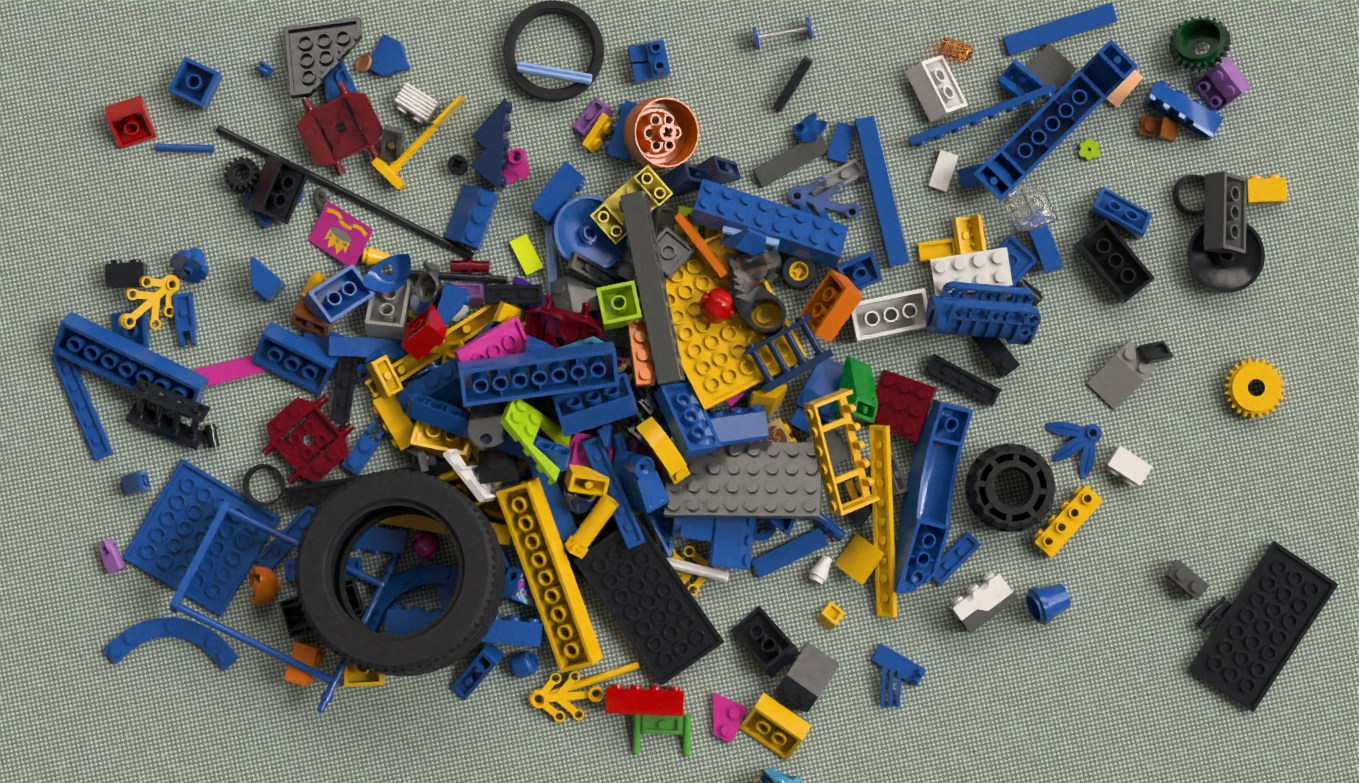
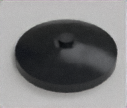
[1187,223,1265,294]

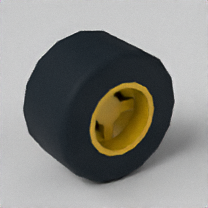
[781,256,816,290]

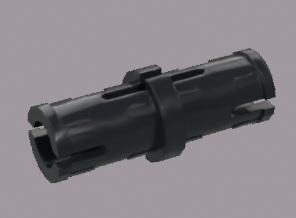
[1196,596,1232,632]

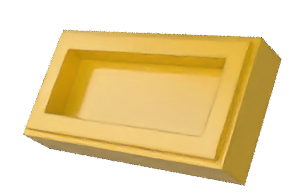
[917,238,957,263]

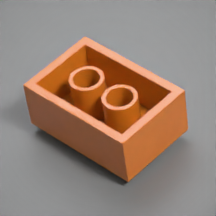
[799,269,863,342]

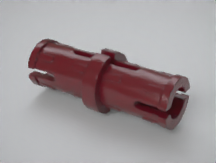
[451,259,490,274]

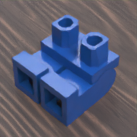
[628,40,671,85]

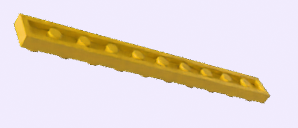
[869,425,897,618]

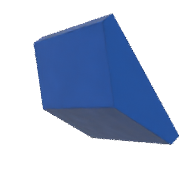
[111,311,150,348]

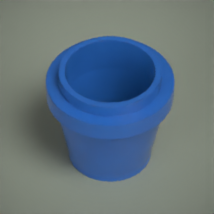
[1026,583,1071,625]

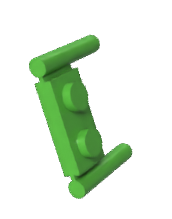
[632,714,691,756]

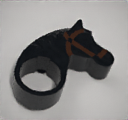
[725,251,786,337]

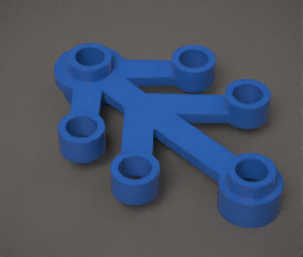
[788,176,860,222]

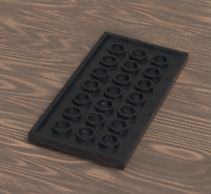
[573,515,724,686]
[1188,541,1338,712]

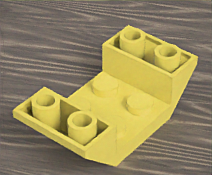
[590,165,673,244]

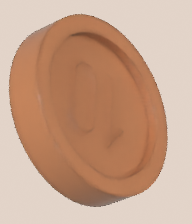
[355,54,372,73]

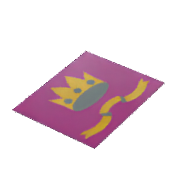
[308,201,373,266]

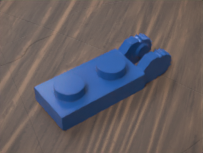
[173,292,197,348]
[342,421,386,476]

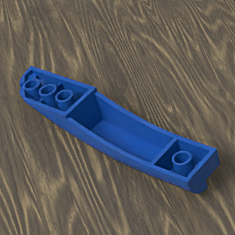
[894,399,973,593]

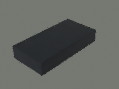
[1136,341,1173,365]

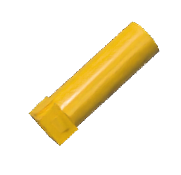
[564,494,619,559]

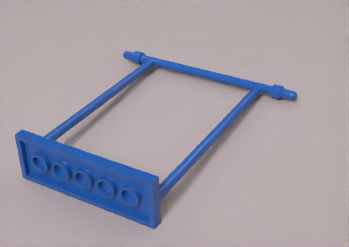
[170,500,399,713]

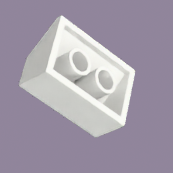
[905,55,968,122]

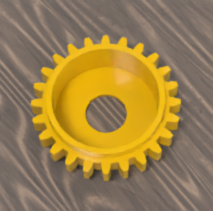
[1223,358,1286,419]

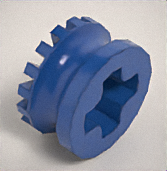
[255,60,275,78]

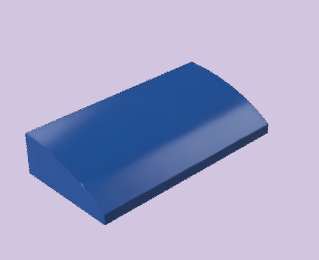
[654,382,722,459]

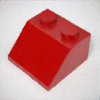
[105,95,157,149]
[401,304,447,361]

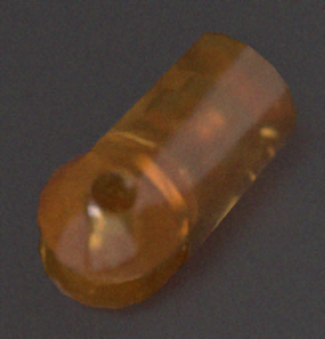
[939,37,974,61]

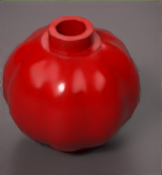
[698,288,735,324]

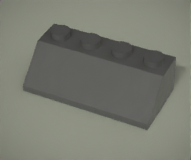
[1203,171,1247,254]

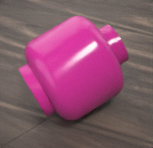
[412,531,440,560]

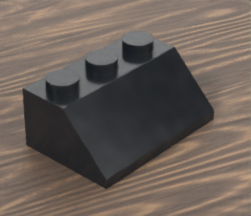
[246,154,310,225]

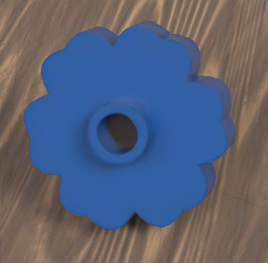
[170,248,209,283]

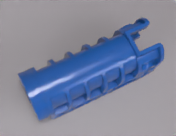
[926,281,1041,345]

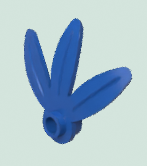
[1045,421,1102,480]

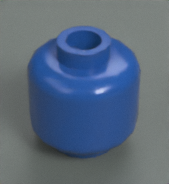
[509,650,539,678]

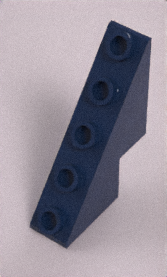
[471,98,512,192]
[660,155,741,198]

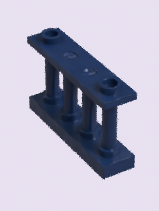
[742,314,834,395]

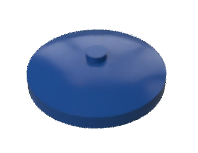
[552,195,628,268]

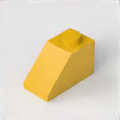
[564,464,610,496]

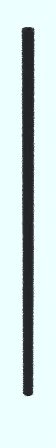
[216,125,474,259]

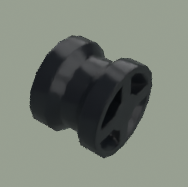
[448,155,468,175]

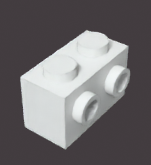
[1105,445,1153,487]

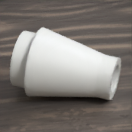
[808,555,832,585]

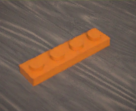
[674,212,728,278]
[627,309,655,387]

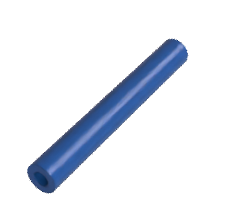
[156,144,214,152]

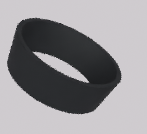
[1173,174,1205,216]
[243,464,285,506]

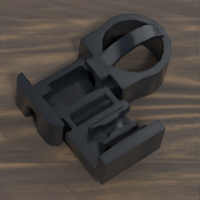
[636,381,661,417]

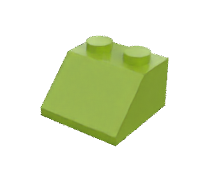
[596,280,642,331]

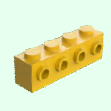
[1032,485,1103,558]

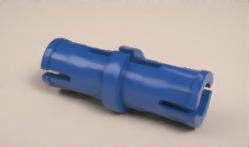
[812,512,846,542]

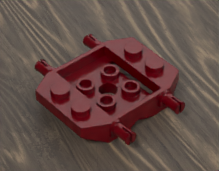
[296,80,383,176]
[525,294,603,348]
[261,394,355,485]

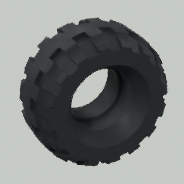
[965,443,1056,532]

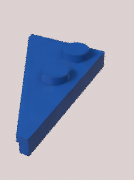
[643,483,673,558]

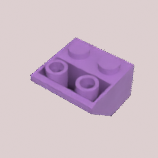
[1192,56,1251,111]

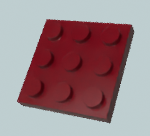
[863,369,937,443]

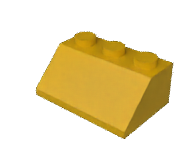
[739,692,811,760]

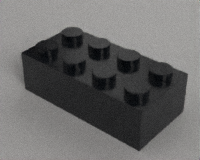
[1073,219,1155,304]

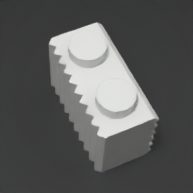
[394,82,440,124]

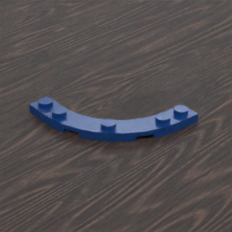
[361,564,459,633]
[103,617,240,670]

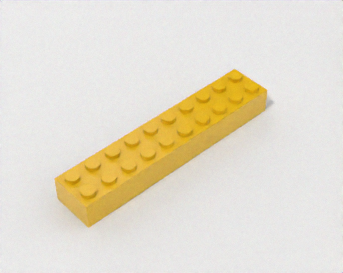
[496,477,603,673]

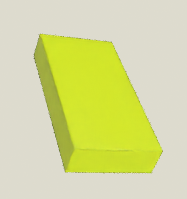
[510,233,544,276]

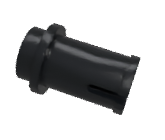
[203,424,220,449]

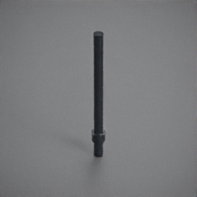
[392,270,507,285]

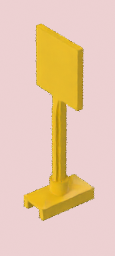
[371,95,467,190]

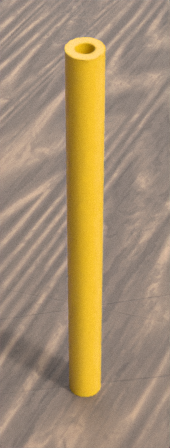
[548,661,640,694]

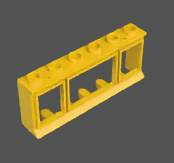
[803,388,880,516]

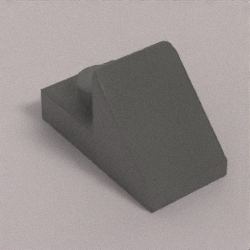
[380,125,405,162]
[405,447,436,472]

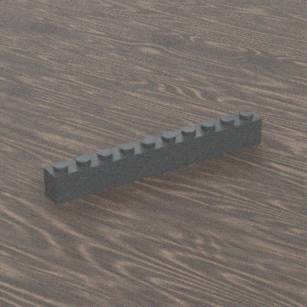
[619,190,685,385]

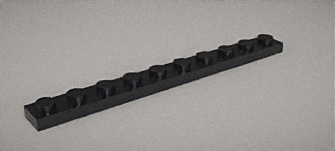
[285,456,476,507]

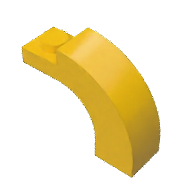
[636,416,691,484]

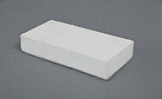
[928,150,959,192]

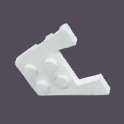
[443,448,501,503]

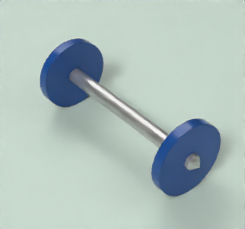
[751,17,814,50]

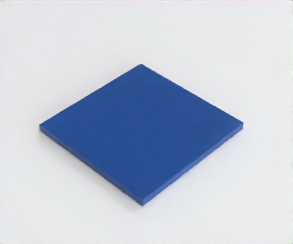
[122,459,281,617]

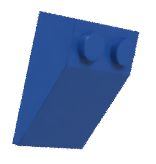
[794,358,843,423]

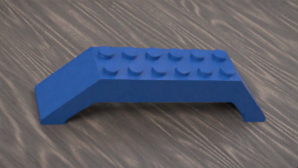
[973,39,1138,202]

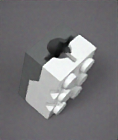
[949,572,1018,633]

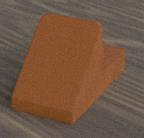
[1137,115,1179,142]

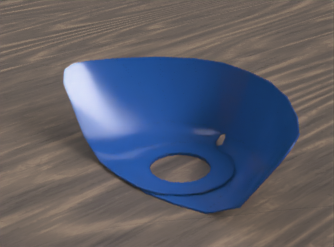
[362,254,411,293]

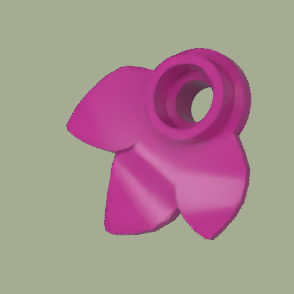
[504,148,530,184]

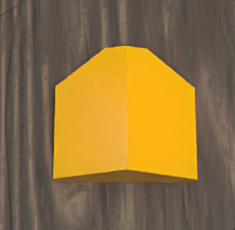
[747,384,787,419]

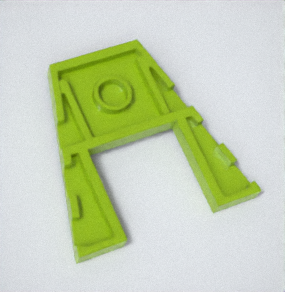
[500,399,572,485]

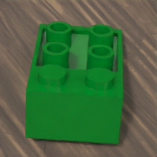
[834,356,878,423]

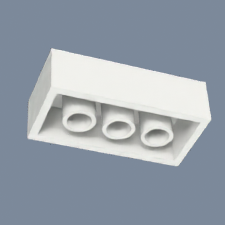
[930,247,1013,296]
[850,288,928,343]

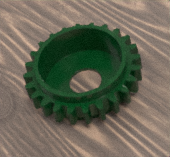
[1169,16,1231,72]

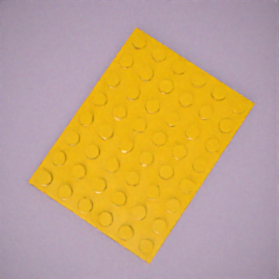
[634,232,808,410]

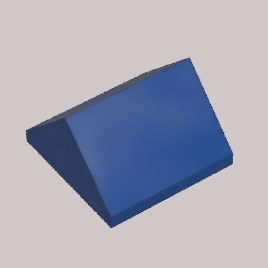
[835,250,882,290]

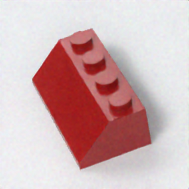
[605,684,684,716]

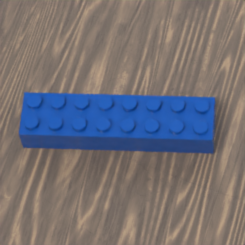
[689,179,848,269]
[52,312,209,419]
[457,341,619,407]
[385,604,544,647]

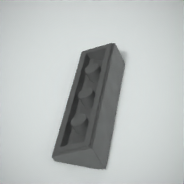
[753,134,829,188]

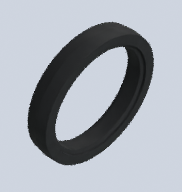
[503,0,604,102]

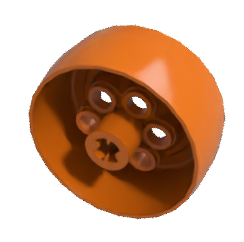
[623,96,699,169]

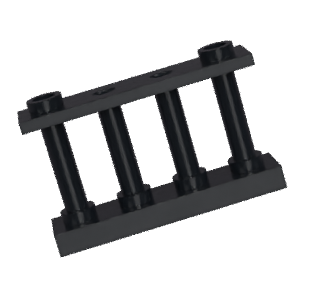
[126,378,210,450]

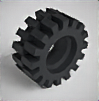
[224,156,261,194]

